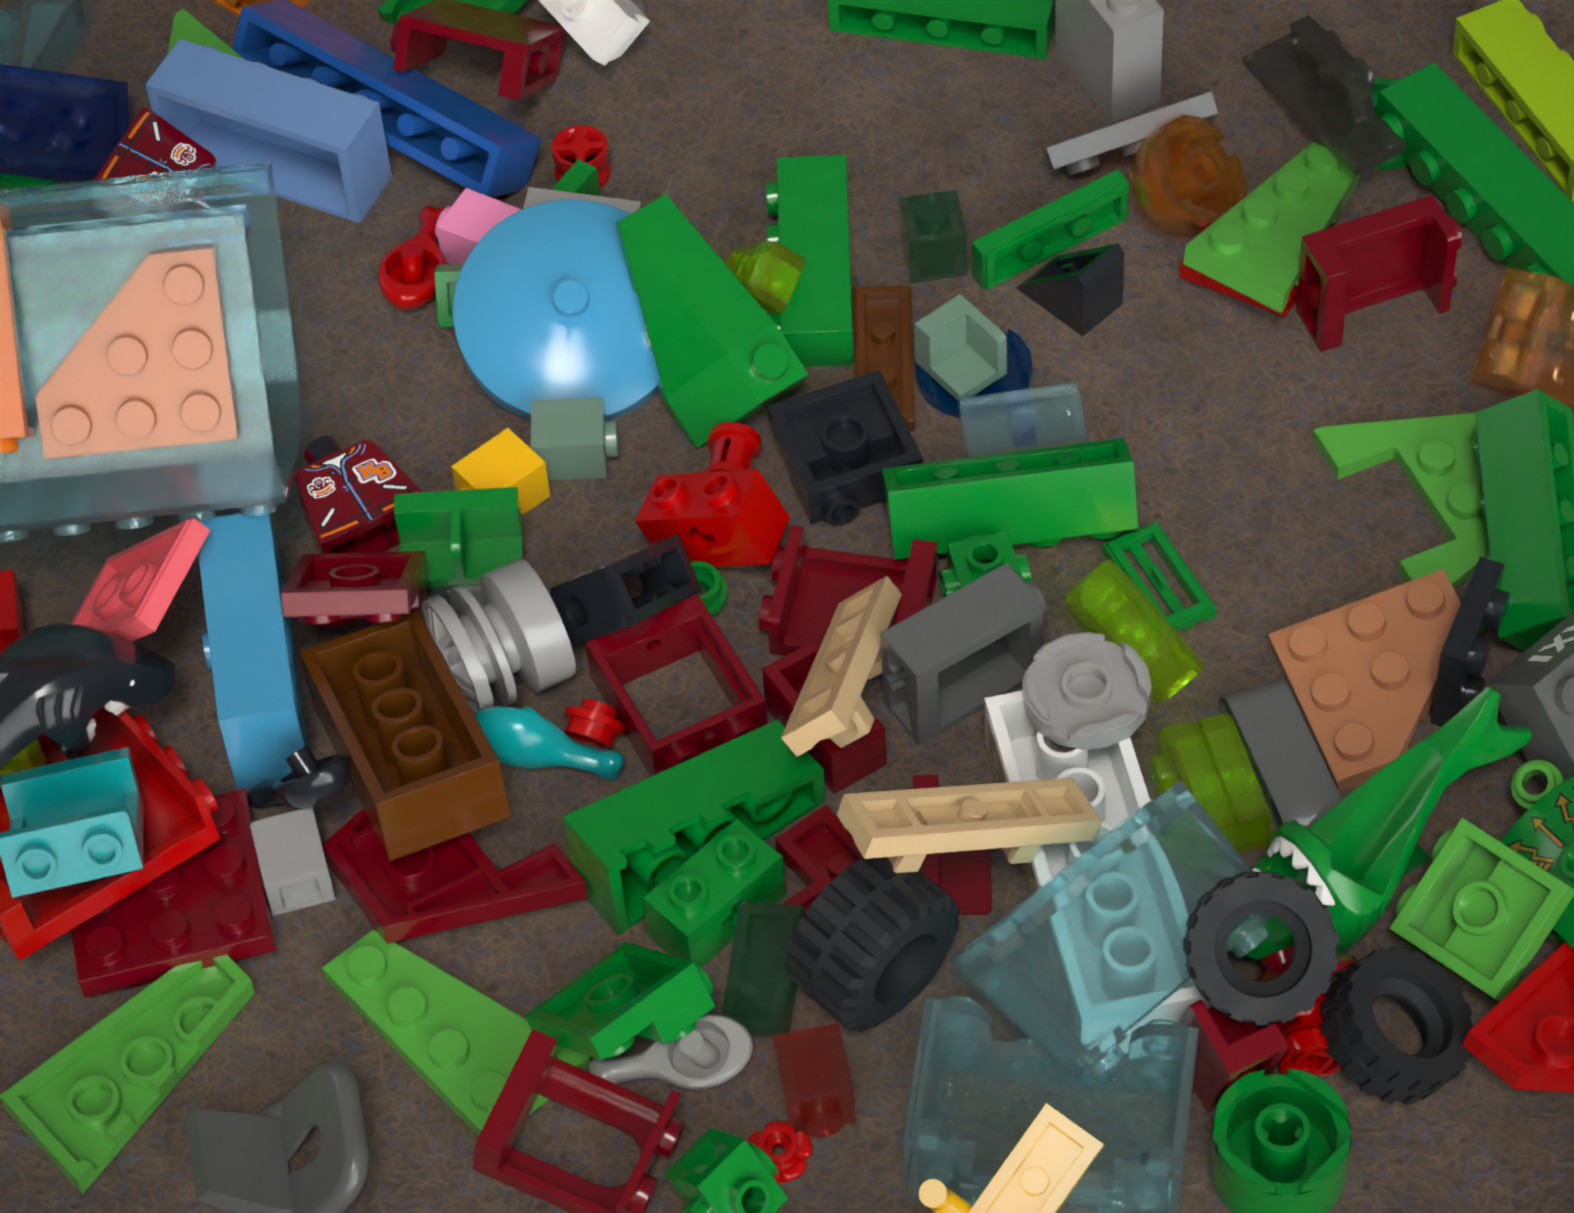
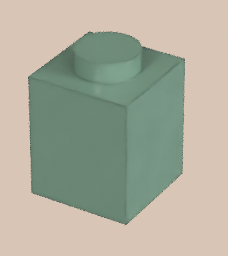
[530,397,619,481]

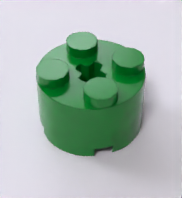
[1210,1069,1352,1213]

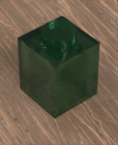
[899,190,967,284]

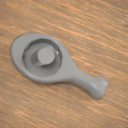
[589,1014,753,1090]

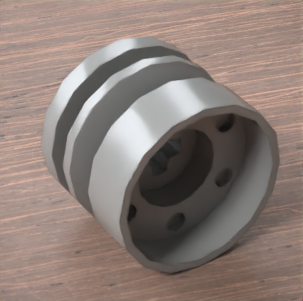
[421,557,576,714]

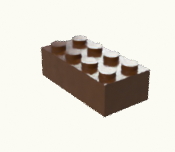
[299,610,512,861]

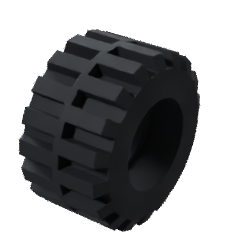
[785,857,960,1032]

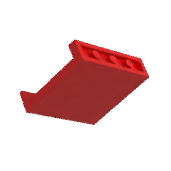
[0,705,221,961]

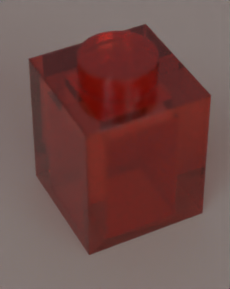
[772,1023,856,1138]

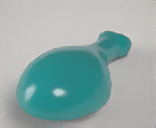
[474,706,624,781]

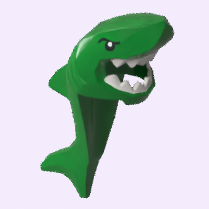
[1227,687,1532,960]

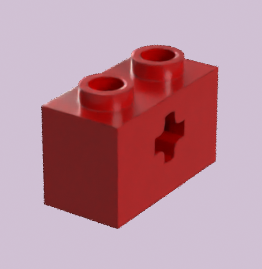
[635,469,791,567]

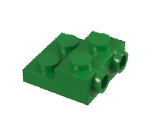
[524,942,716,1061]

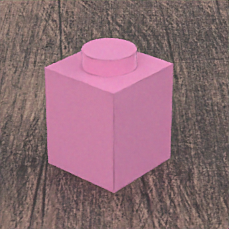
[435,188,522,264]

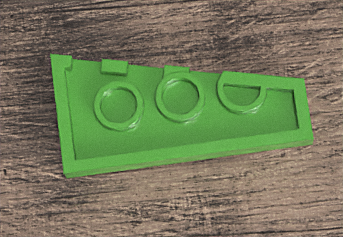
[1183,141,1362,313]
[322,930,590,1136]

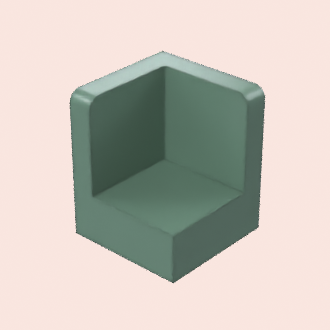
[914,294,1007,402]

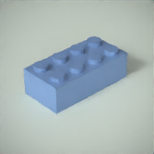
[145,39,392,223]

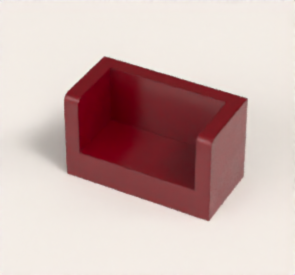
[762,641,887,794]

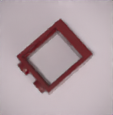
[585,594,768,776]

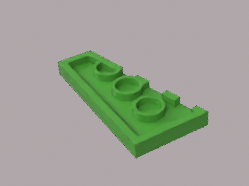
[0,955,255,1195]

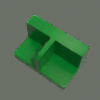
[394,487,523,588]

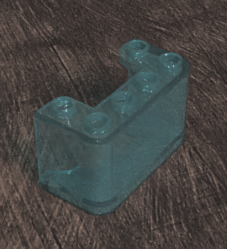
[903,996,1199,1213]

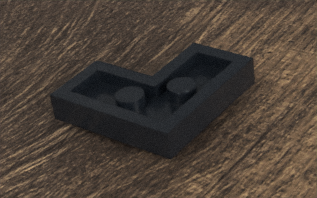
[1431,557,1510,727]

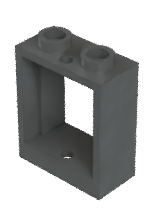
[880,563,1047,745]

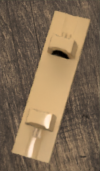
[781,576,902,756]
[837,778,1102,873]

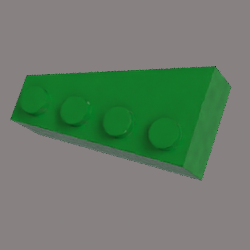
[563,719,826,936]

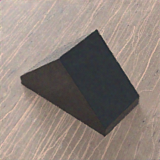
[1017,243,1124,337]

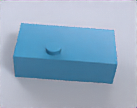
[197,508,308,789]

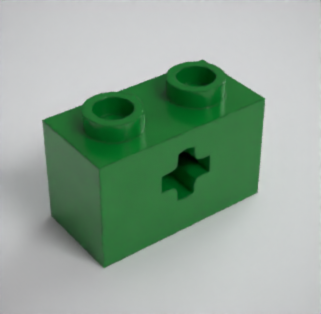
[642,819,786,967]

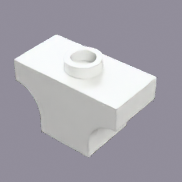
[539,0,650,66]

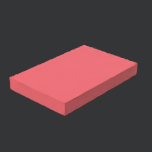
[71,518,210,642]

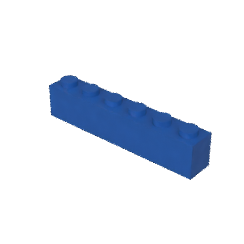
[232,0,541,198]

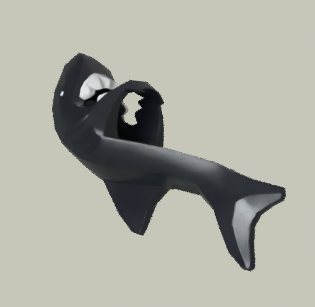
[0,623,175,768]

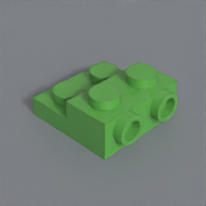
[1389,818,1574,1001]

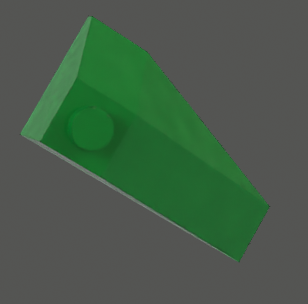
[615,194,809,449]

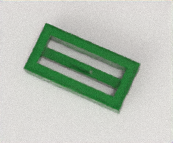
[1102,521,1217,641]

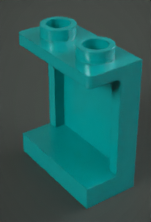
[0,747,144,898]

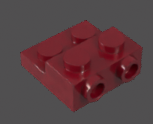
[281,551,429,628]

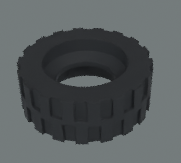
[1183,871,1339,1025]
[1320,946,1473,1105]

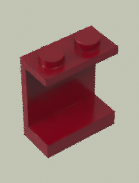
[390,0,566,100]

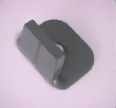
[185,1060,369,1213]

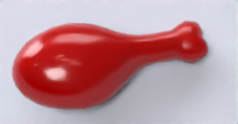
[378,206,446,310]

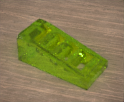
[725,241,806,313]

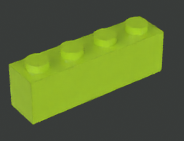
[1452,0,1574,201]

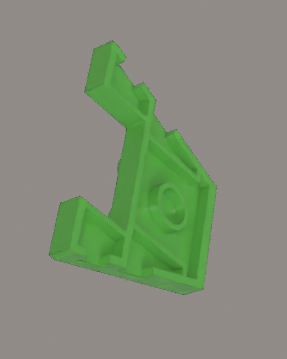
[1312,413,1489,589]

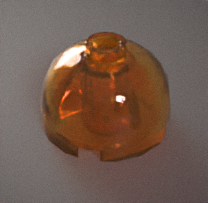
[1130,115,1247,236]

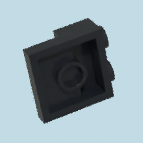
[767,370,923,525]

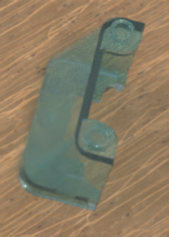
[951,780,1273,1080]

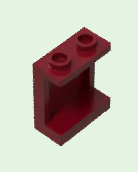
[1296,195,1462,352]
[759,525,938,656]

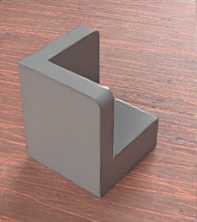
[250,807,336,916]

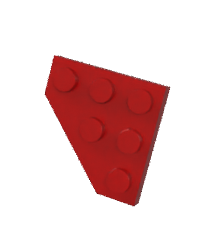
[1462,942,1574,1093]

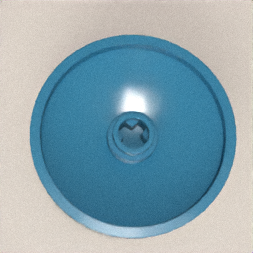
[453,199,660,422]

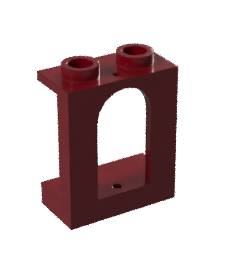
[472,1029,685,1213]

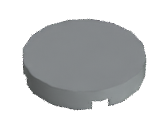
[1022,632,1152,750]

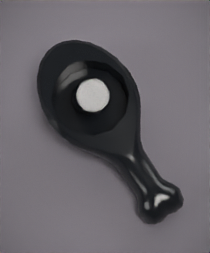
[248,746,351,809]

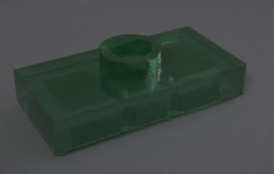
[721,901,807,1040]

